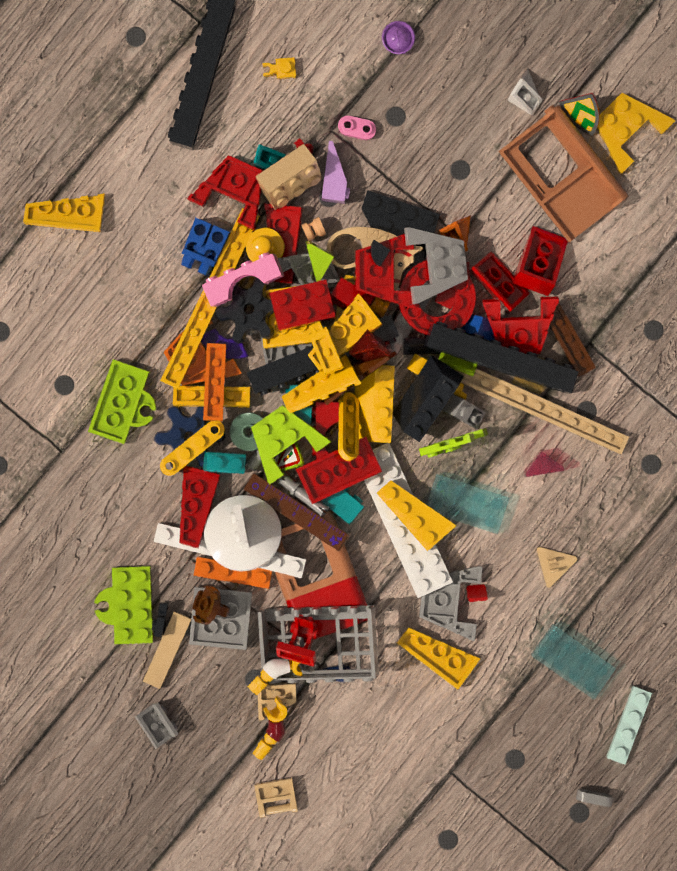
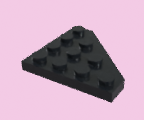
[361,190,440,280]

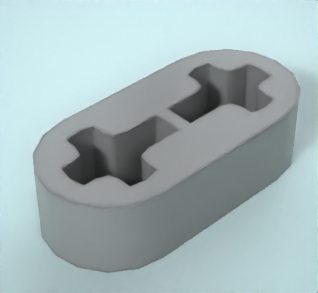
[576,788,613,807]

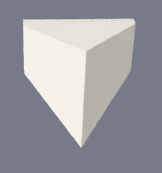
[508,68,543,115]

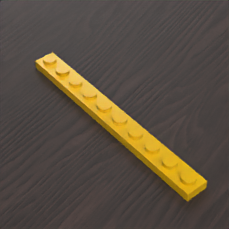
[160,208,260,389]

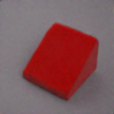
[434,287,455,309]
[466,584,488,602]

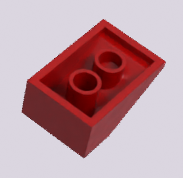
[512,226,568,296]

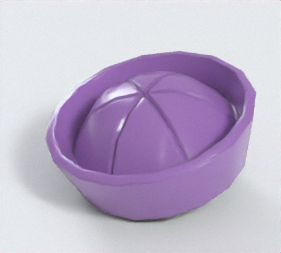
[382,21,415,54]

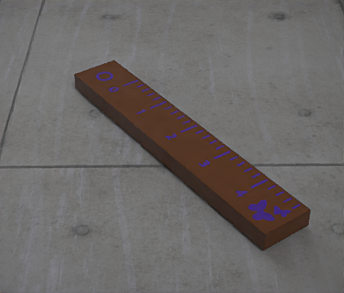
[244,473,349,551]

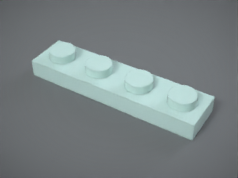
[606,686,652,765]

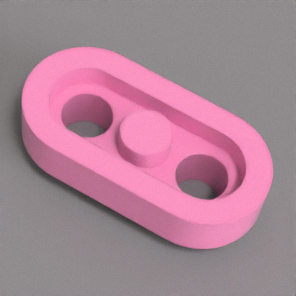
[338,116,376,140]

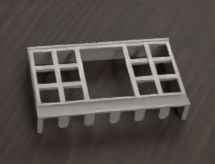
[258,605,379,684]

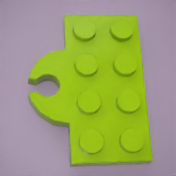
[88,359,157,444]
[94,566,153,644]

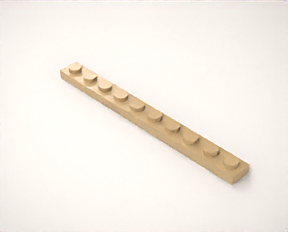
[454,368,629,455]

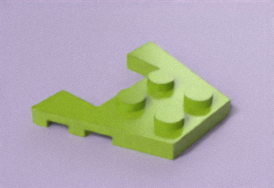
[251,405,331,484]
[419,428,488,458]

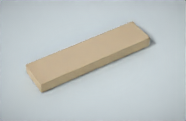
[143,611,192,689]

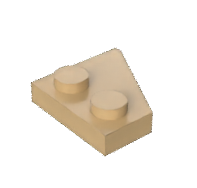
[258,682,297,721]

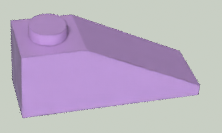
[322,141,350,204]

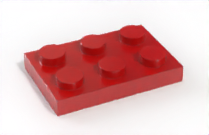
[269,280,336,331]

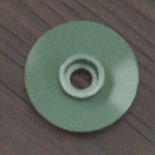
[230,413,263,451]

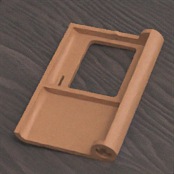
[498,105,629,242]

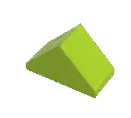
[306,241,334,281]

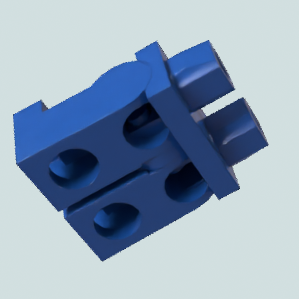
[181,217,230,276]

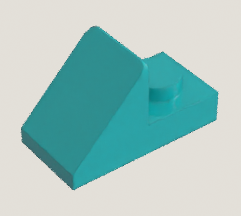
[253,144,286,169]

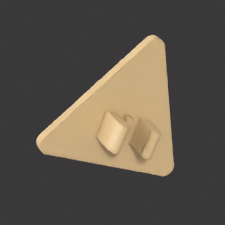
[536,547,577,588]

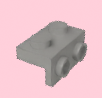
[134,702,178,749]

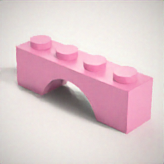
[202,252,285,307]

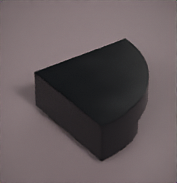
[370,240,390,267]

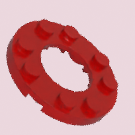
[399,260,476,335]

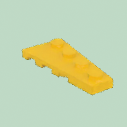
[377,480,456,551]

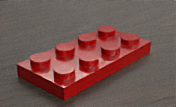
[296,436,382,504]

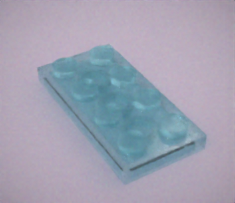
[426,474,509,534]
[531,624,616,700]

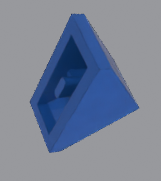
[460,314,495,342]

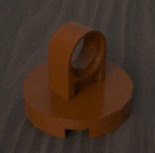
[192,586,230,625]

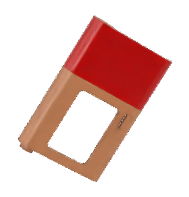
[275,509,368,643]

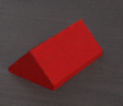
[470,251,530,313]

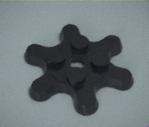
[216,278,274,344]

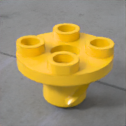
[246,228,285,262]

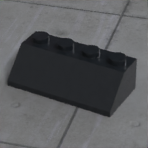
[392,355,464,442]

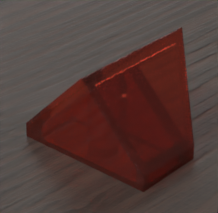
[349,329,392,362]

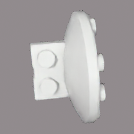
[204,495,282,571]

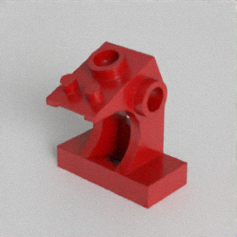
[276,614,320,667]

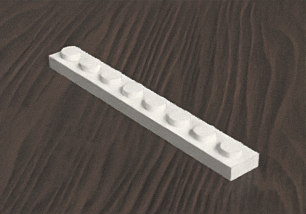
[154,523,307,578]

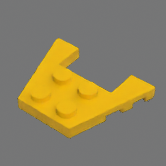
[597,93,675,174]

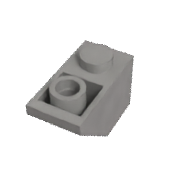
[442,394,486,429]

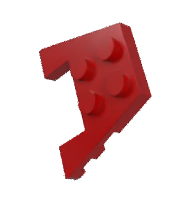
[187,155,263,231]
[355,234,414,308]
[482,296,559,354]

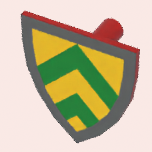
[559,93,600,136]

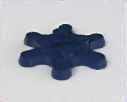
[154,406,226,468]

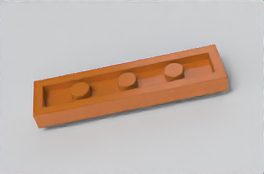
[203,343,226,422]
[194,556,272,589]

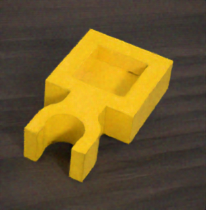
[262,57,296,80]

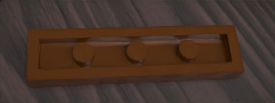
[549,303,596,377]

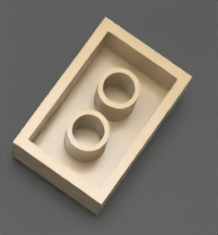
[256,144,323,210]

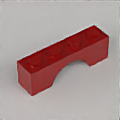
[312,402,339,459]

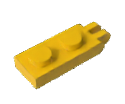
[308,321,343,376]

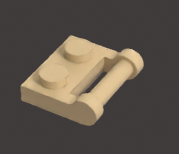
[254,777,298,818]

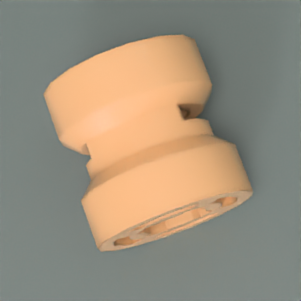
[301,217,326,242]

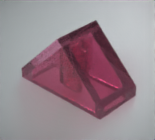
[524,451,564,477]

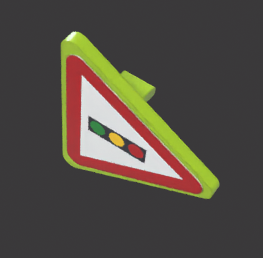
[277,441,304,471]

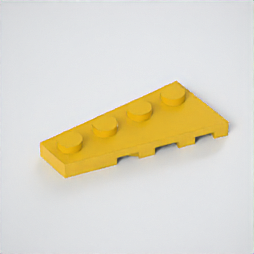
[23,194,105,232]
[308,293,382,372]
[282,354,362,413]
[396,627,480,690]

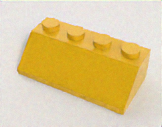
[355,365,395,443]

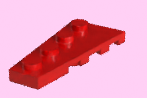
[264,204,303,284]
[179,466,221,549]

